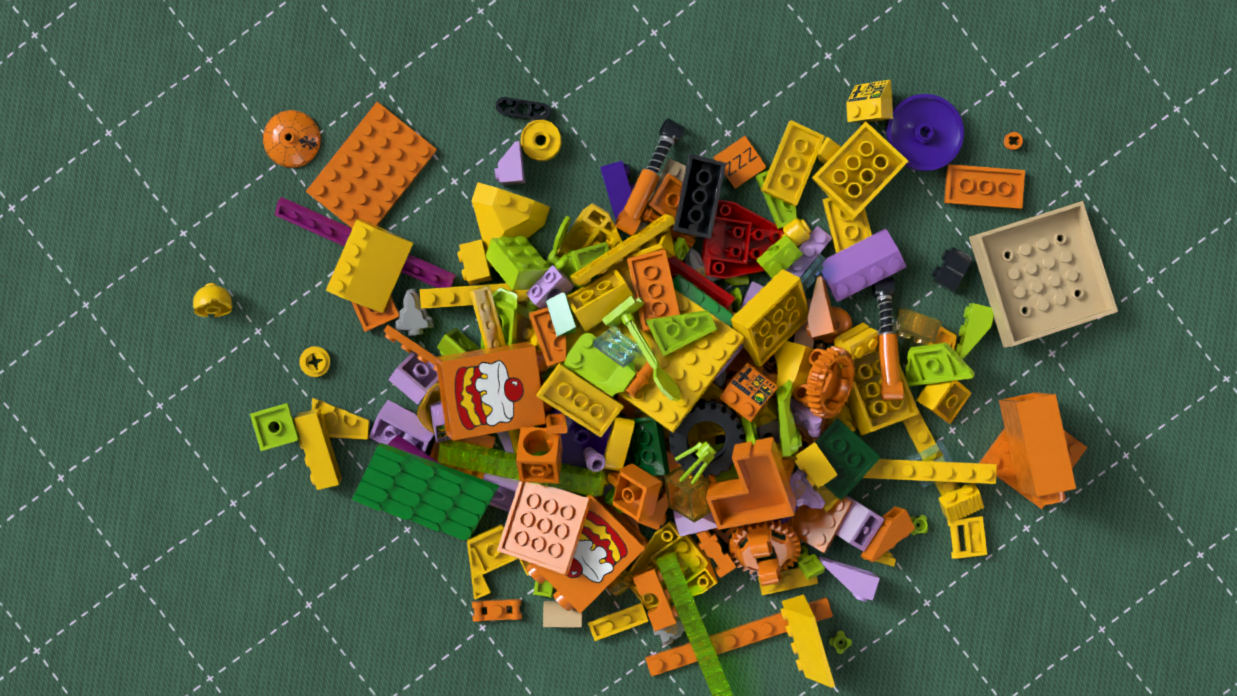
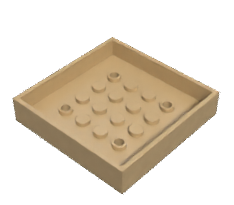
[969,201,1118,347]

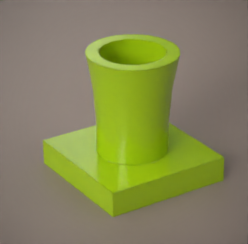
[250,403,300,451]

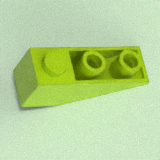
[955,303,994,360]

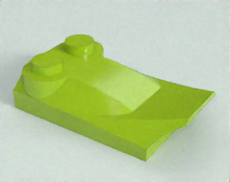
[480,288,519,350]
[564,332,637,397]
[775,379,802,456]

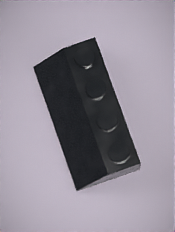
[673,154,726,240]

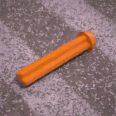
[641,207,695,248]

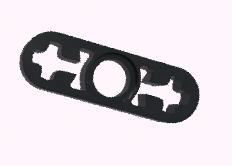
[496,97,551,120]

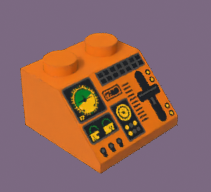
[719,363,779,422]

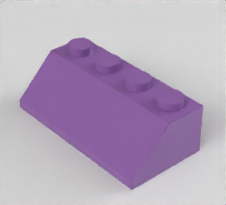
[817,228,906,302]

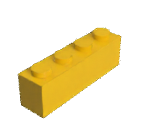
[294,408,342,490]

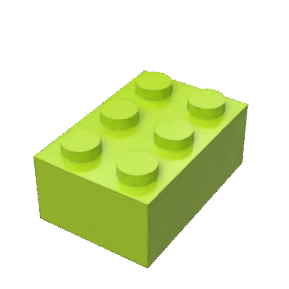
[486,236,551,291]

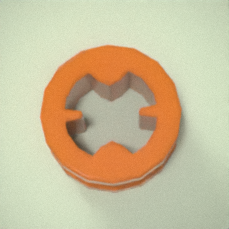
[1003,132,1023,150]

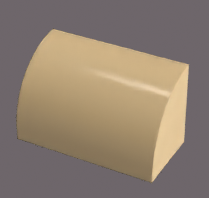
[543,601,582,627]

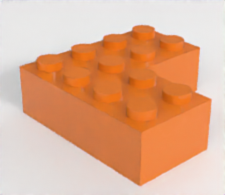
[706,437,796,530]

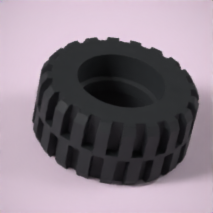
[669,399,745,478]

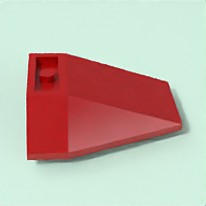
[702,200,785,279]

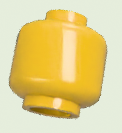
[782,218,812,247]

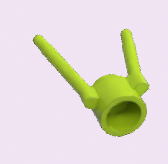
[675,441,717,484]

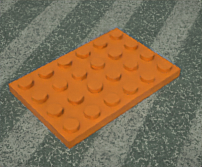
[306,102,437,228]

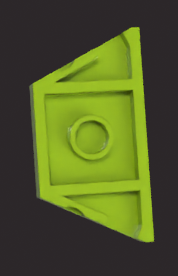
[905,342,975,386]

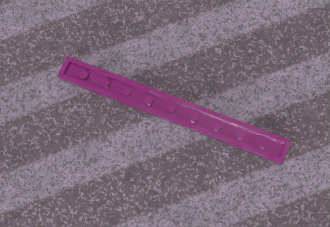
[275,197,456,288]

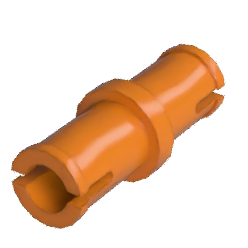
[625,361,654,398]

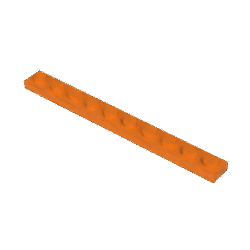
[645,597,833,677]

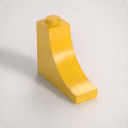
[773,341,813,396]

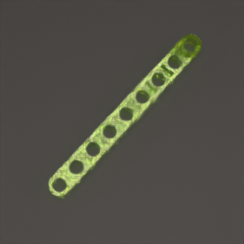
[438,440,605,496]
[656,552,734,696]

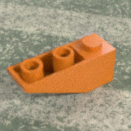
[861,506,915,562]

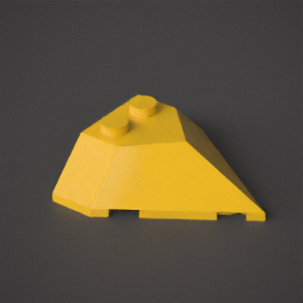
[471,182,550,267]
[557,203,628,268]

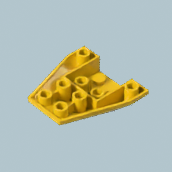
[624,521,718,609]

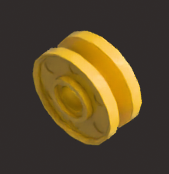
[521,120,562,161]

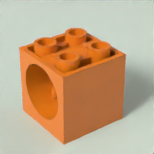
[516,426,563,483]

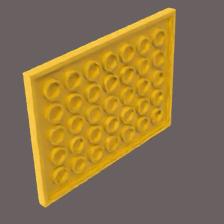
[566,256,745,433]

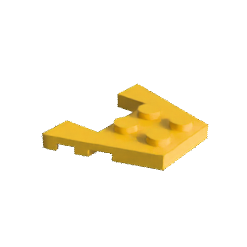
[467,524,530,600]

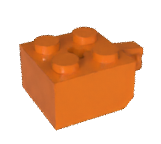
[607,463,662,522]

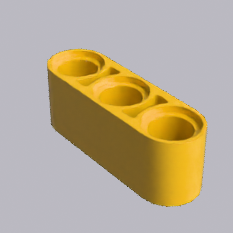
[604,416,634,472]

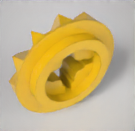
[300,346,330,377]

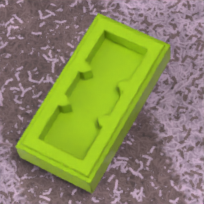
[570,242,609,271]

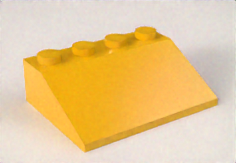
[812,121,908,221]
[326,219,413,313]
[731,269,809,367]
[838,347,920,436]
[780,594,835,688]

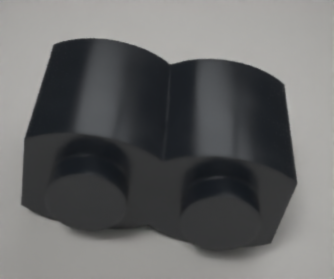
[932,247,973,292]

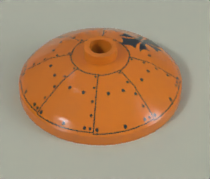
[263,110,321,168]

